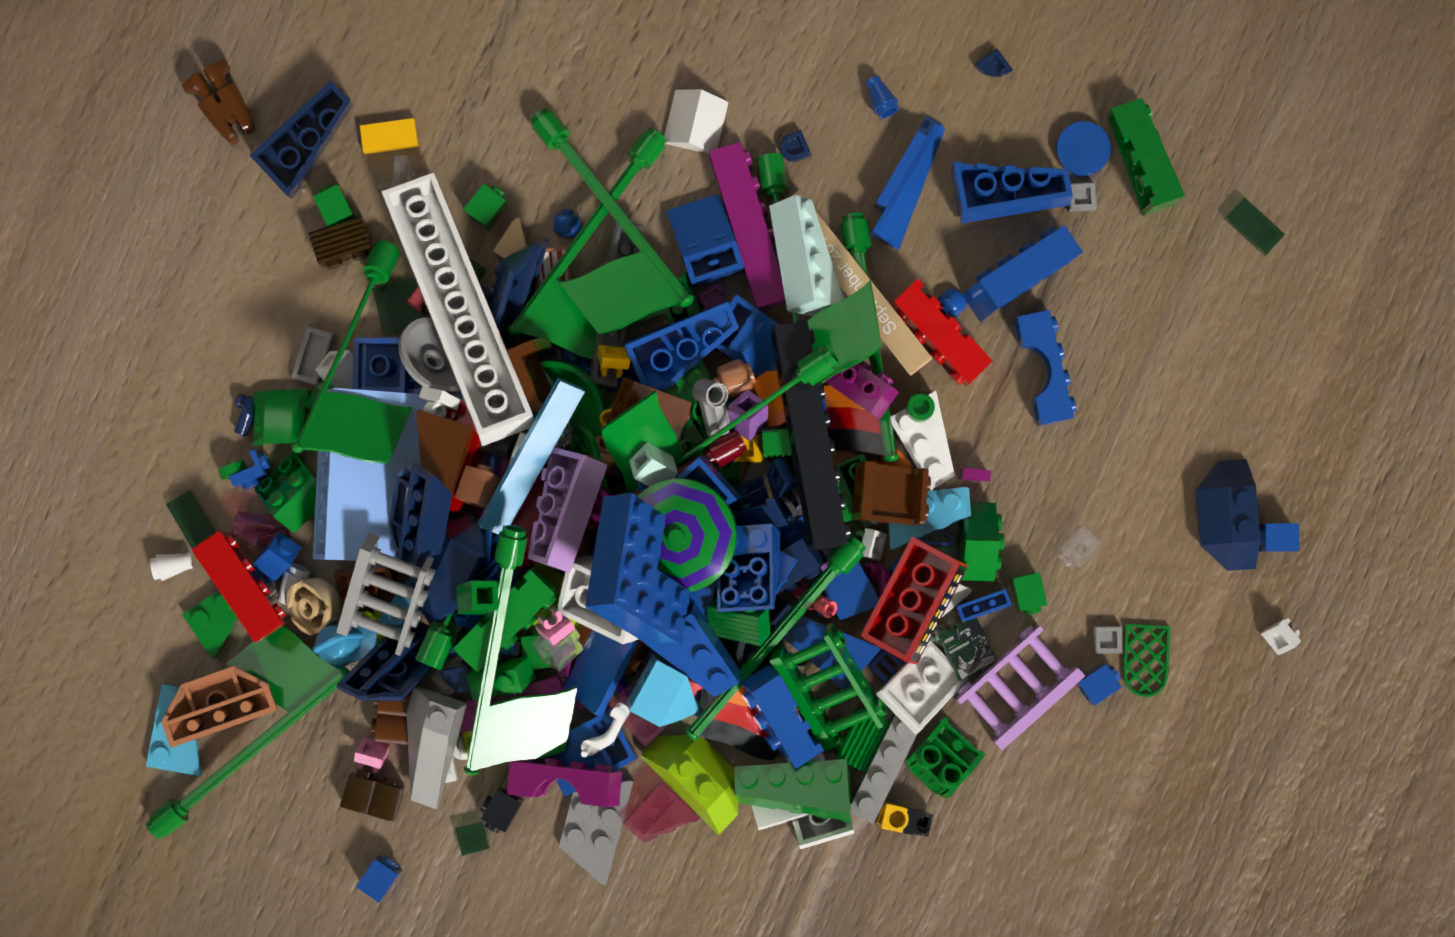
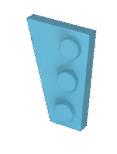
[889,487,971,551]
[146,683,203,776]

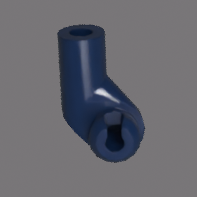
[234,393,254,436]

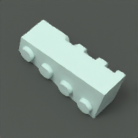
[769,195,844,317]

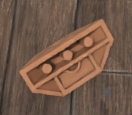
[161,666,278,748]

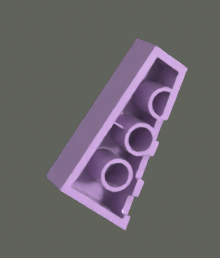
[528,447,607,573]

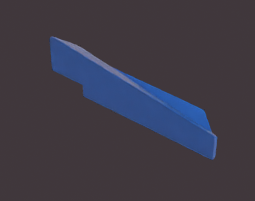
[871,116,945,250]

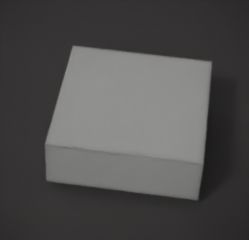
[1068,182,1097,212]
[1093,625,1123,654]

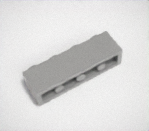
[851,712,918,824]

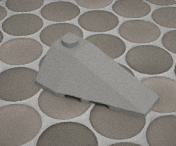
[407,686,467,809]

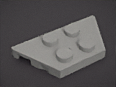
[559,780,634,886]

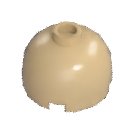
[286,578,342,635]

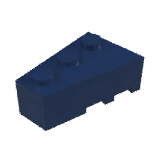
[775,536,828,601]

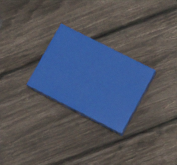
[563,630,639,716]

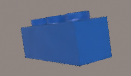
[955,589,1012,622]

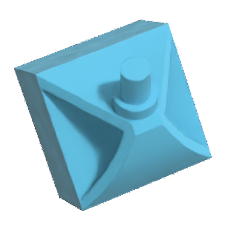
[626,654,704,727]

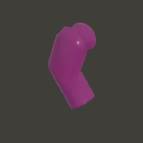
[863,561,891,598]

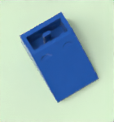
[667,194,744,288]
[714,295,779,378]
[717,524,780,612]
[544,707,638,797]

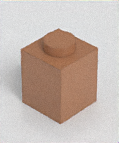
[455,464,502,509]

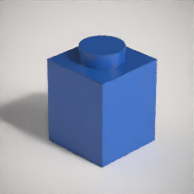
[1259,523,1300,552]
[253,531,302,581]
[1076,663,1122,706]
[356,855,402,903]

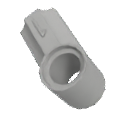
[692,378,731,436]

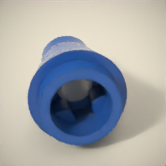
[865,76,899,119]

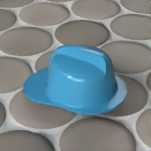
[312,622,377,669]

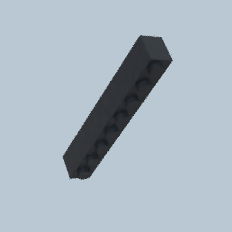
[769,321,850,551]

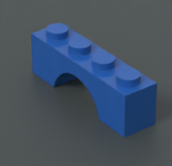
[1014,310,1077,427]

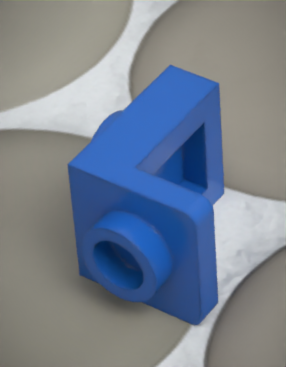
[229,448,271,490]

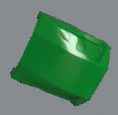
[252,389,311,446]
[905,717,986,799]

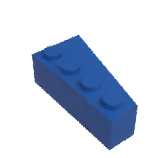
[963,225,1083,322]

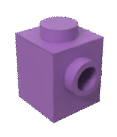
[728,389,768,441]

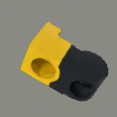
[876,801,933,837]

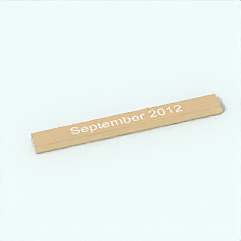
[792,190,933,376]

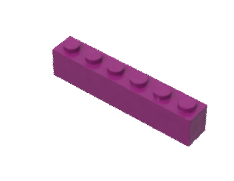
[709,142,786,311]

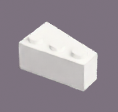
[891,391,955,491]

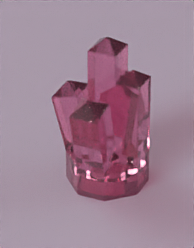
[231,511,291,547]

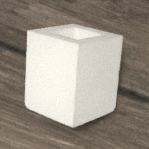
[315,350,353,389]

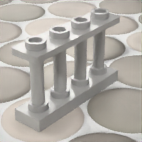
[336,532,435,656]

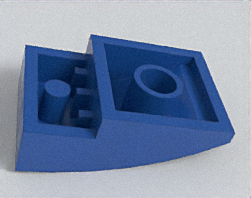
[352,338,422,394]

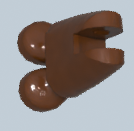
[182,60,255,145]

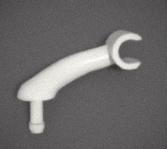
[581,702,630,757]

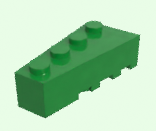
[1106,98,1185,216]
[734,759,852,823]

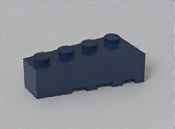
[249,81,353,199]

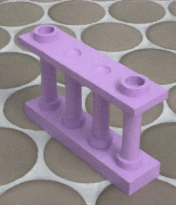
[954,625,1085,750]

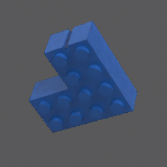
[585,493,690,648]

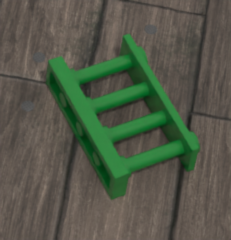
[769,623,887,752]

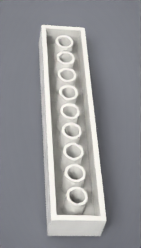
[381,173,534,446]

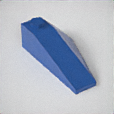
[625,301,739,391]

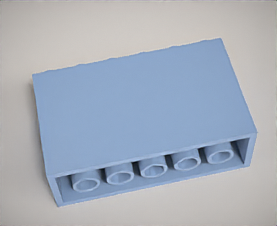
[313,388,427,561]

